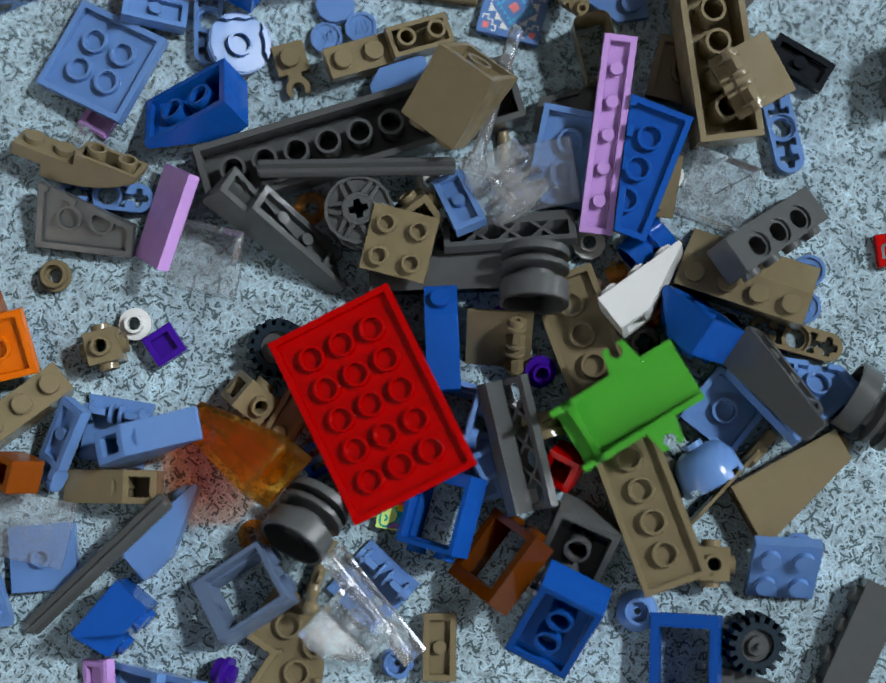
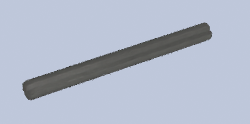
[257,157,456,178]
[25,493,173,634]

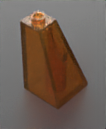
[194,401,313,509]

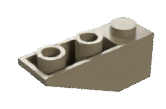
[63,469,164,504]

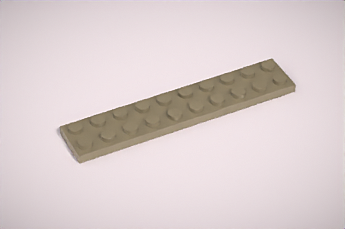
[541,262,711,598]

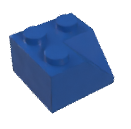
[660,284,745,365]
[70,578,159,658]

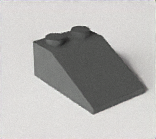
[525,492,622,595]

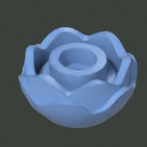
[616,589,658,632]

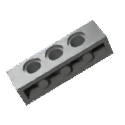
[706,186,829,285]

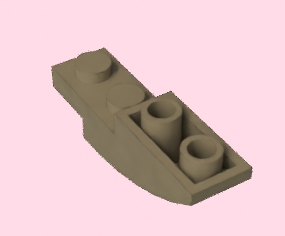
[321,12,455,83]
[10,128,149,188]

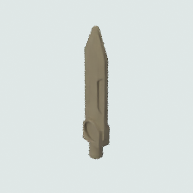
[689,429,777,525]

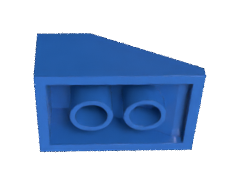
[145,58,249,149]
[505,559,612,679]

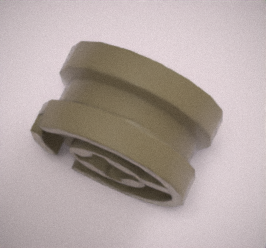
[520,410,567,441]

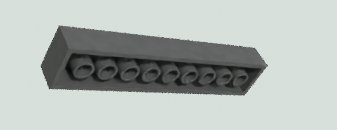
[192,53,527,216]

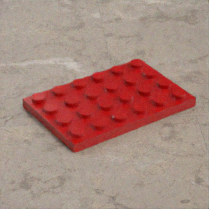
[268,283,478,526]

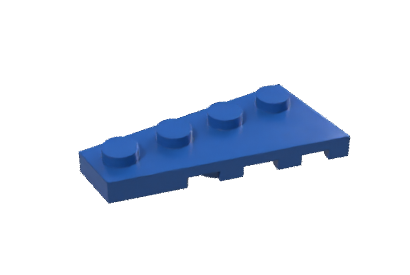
[613,93,694,243]

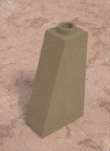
[727,429,852,537]

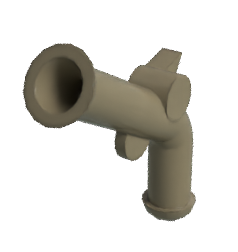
[303,540,339,616]

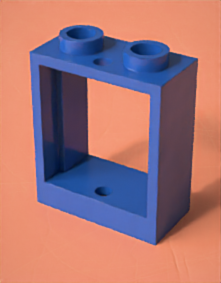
[395,473,488,563]
[649,612,723,683]

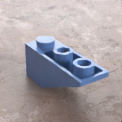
[93,406,203,469]
[122,483,202,580]

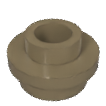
[39,260,72,293]

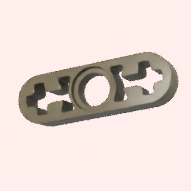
[748,317,843,363]

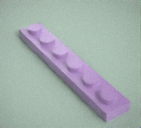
[578,33,638,236]

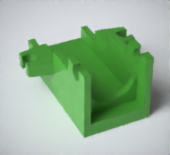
[549,339,705,473]

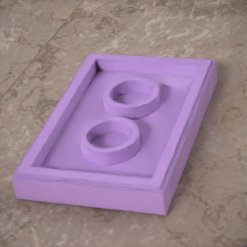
[134,163,200,272]

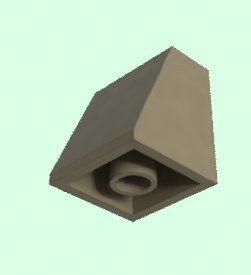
[401,41,518,150]

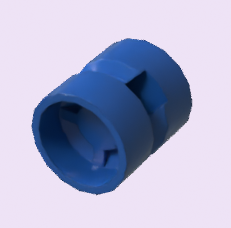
[616,218,677,268]

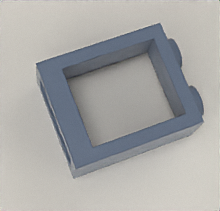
[191,540,299,645]

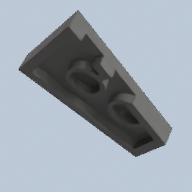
[34,181,136,258]

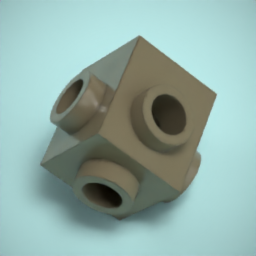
[394,188,444,228]
[79,323,130,373]
[220,369,280,427]
[698,539,736,588]

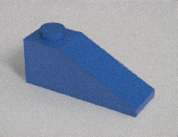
[424,285,461,393]

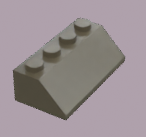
[673,228,821,331]

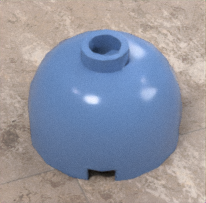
[674,437,744,500]

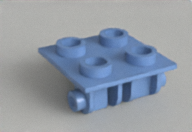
[78,394,155,469]
[326,539,420,634]

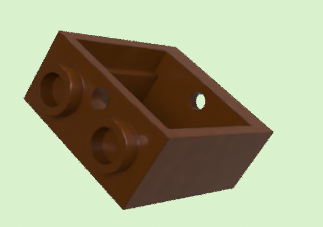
[448,507,554,617]

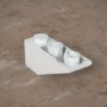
[598,240,683,339]

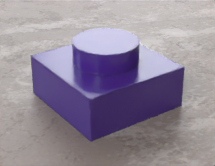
[142,322,189,368]

